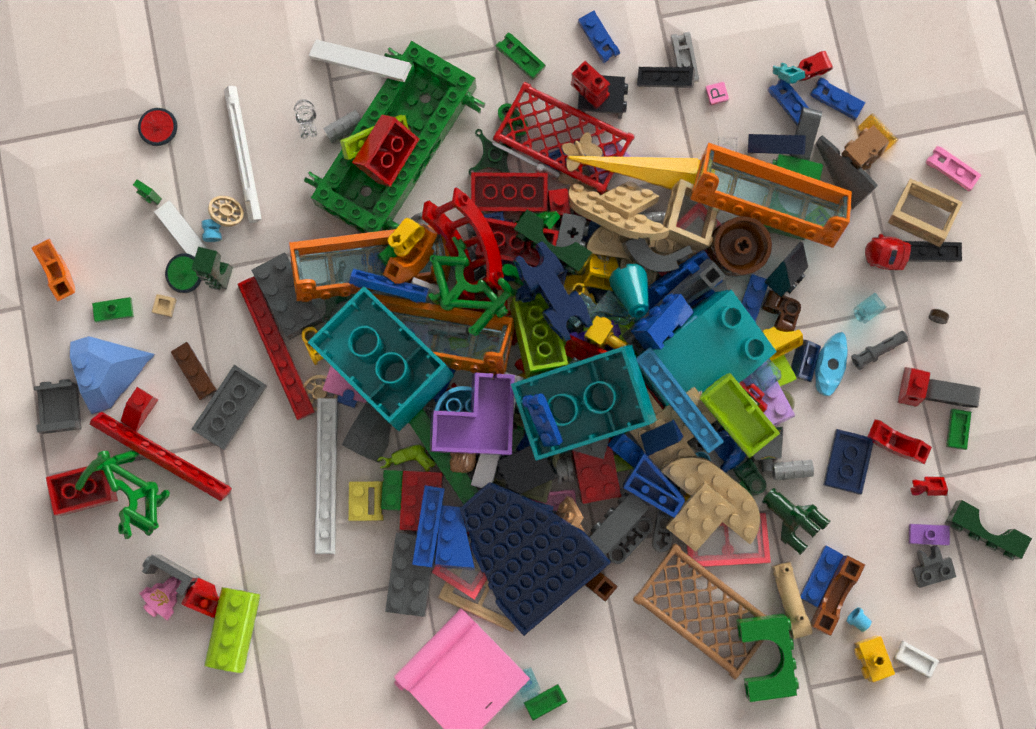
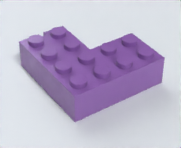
[429,373,515,456]

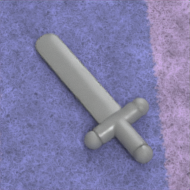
[492,142,560,178]

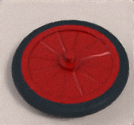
[138,108,178,146]

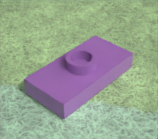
[909,524,950,545]

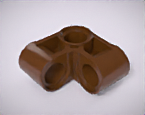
[762,290,801,332]

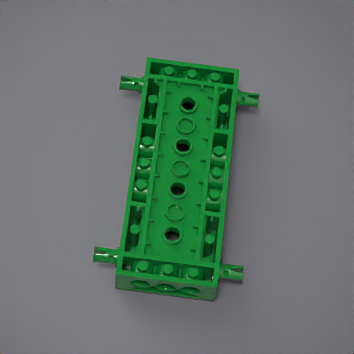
[304,41,486,233]

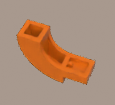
[383,224,437,284]
[31,238,75,302]

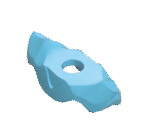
[815,332,848,396]

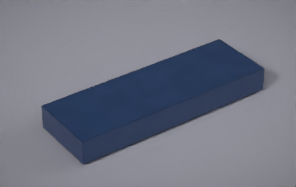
[748,134,806,155]

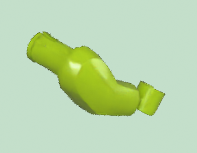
[377,444,436,472]

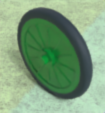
[165,253,202,293]

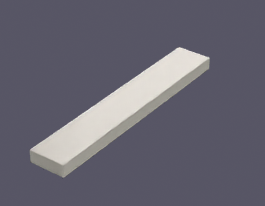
[309,39,412,82]
[471,372,525,488]

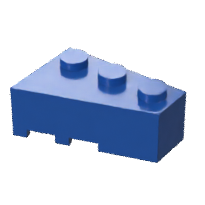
[631,293,694,349]
[623,450,685,518]
[435,505,475,570]

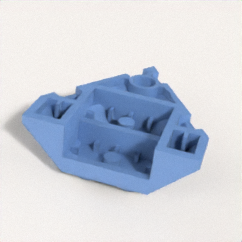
[70,336,155,414]

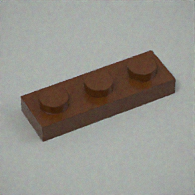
[171,342,217,401]

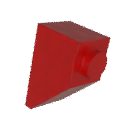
[121,387,158,432]

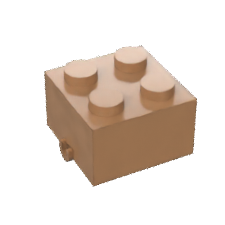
[841,125,889,170]

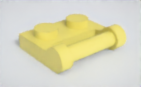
[348,481,384,521]

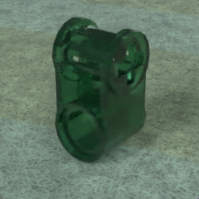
[732,457,767,495]

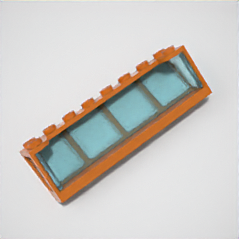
[690,142,852,248]
[289,225,451,302]
[372,293,515,377]

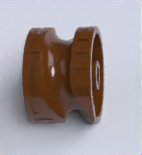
[707,216,772,277]

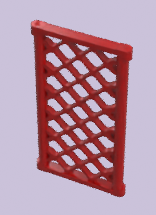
[493,82,635,194]

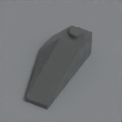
[816,135,878,210]
[342,401,392,463]

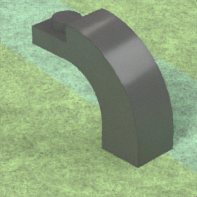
[621,238,693,272]

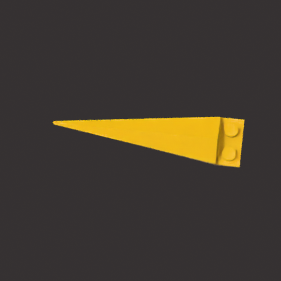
[567,156,715,190]

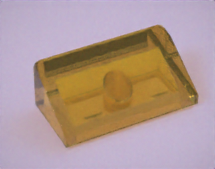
[858,113,899,154]

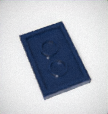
[823,429,874,495]

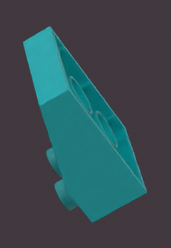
[308,286,454,432]
[636,290,777,407]
[511,345,657,461]

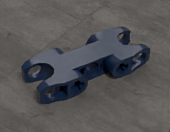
[513,241,593,342]

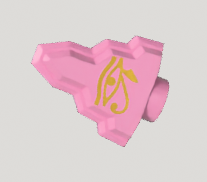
[139,576,182,621]

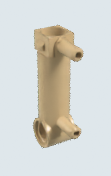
[771,562,813,640]

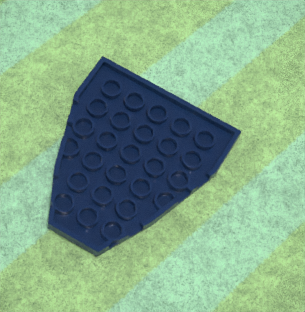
[460,482,611,636]

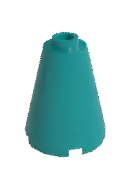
[609,264,649,318]

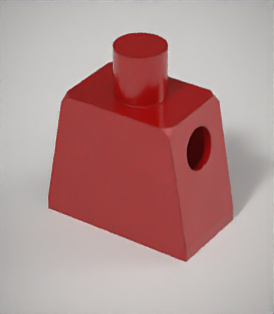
[547,188,570,228]
[897,367,930,407]

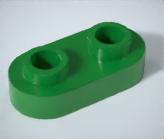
[498,103,528,137]

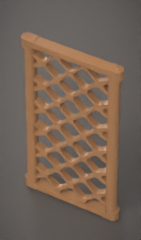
[633,543,766,680]

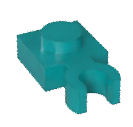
[773,63,805,84]

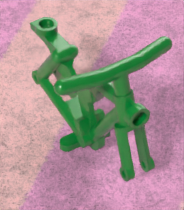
[428,237,517,336]
[75,450,170,539]

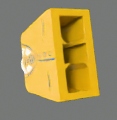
[582,254,619,291]

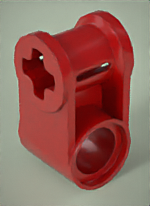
[797,51,833,81]

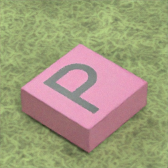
[705,82,729,105]

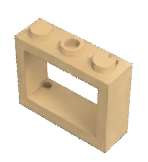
[888,178,963,247]
[663,179,720,252]

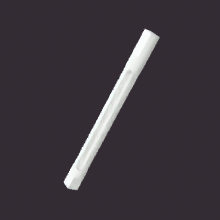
[224,86,262,223]

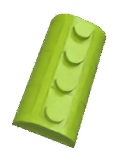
[700,373,780,458]
[204,587,260,673]

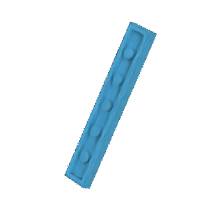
[637,347,724,454]

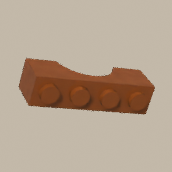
[810,555,865,636]

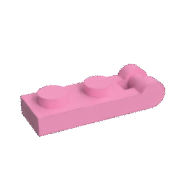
[926,146,981,191]

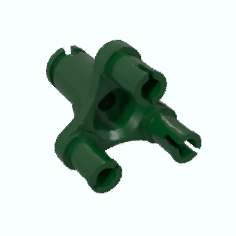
[761,488,831,555]

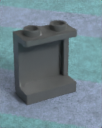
[34,379,81,434]
[142,555,201,596]

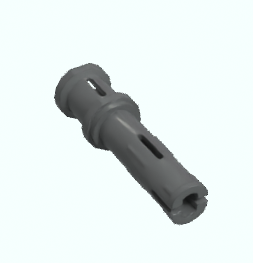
[851,330,908,370]

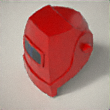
[865,234,911,270]

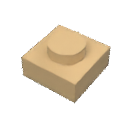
[152,294,177,318]

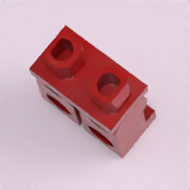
[571,61,610,109]

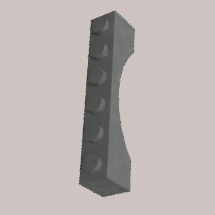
[622,258,726,355]

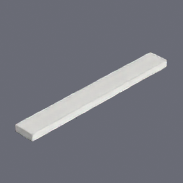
[315,398,338,554]

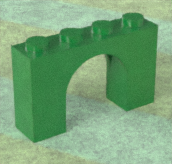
[762,154,823,240]
[736,613,799,702]

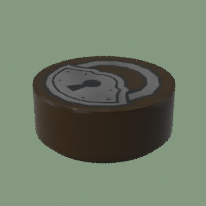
[928,309,949,324]

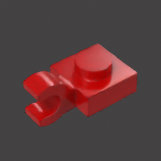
[910,477,948,496]

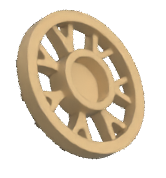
[208,196,244,227]
[304,375,337,411]

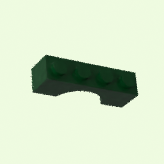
[514,209,593,275]
[192,246,233,291]
[946,500,1032,561]

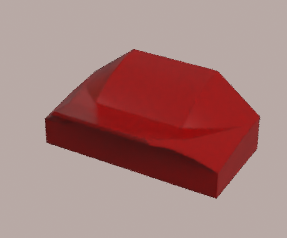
[181,578,219,619]

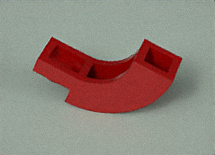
[867,419,932,465]

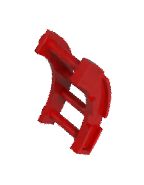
[421,187,504,301]

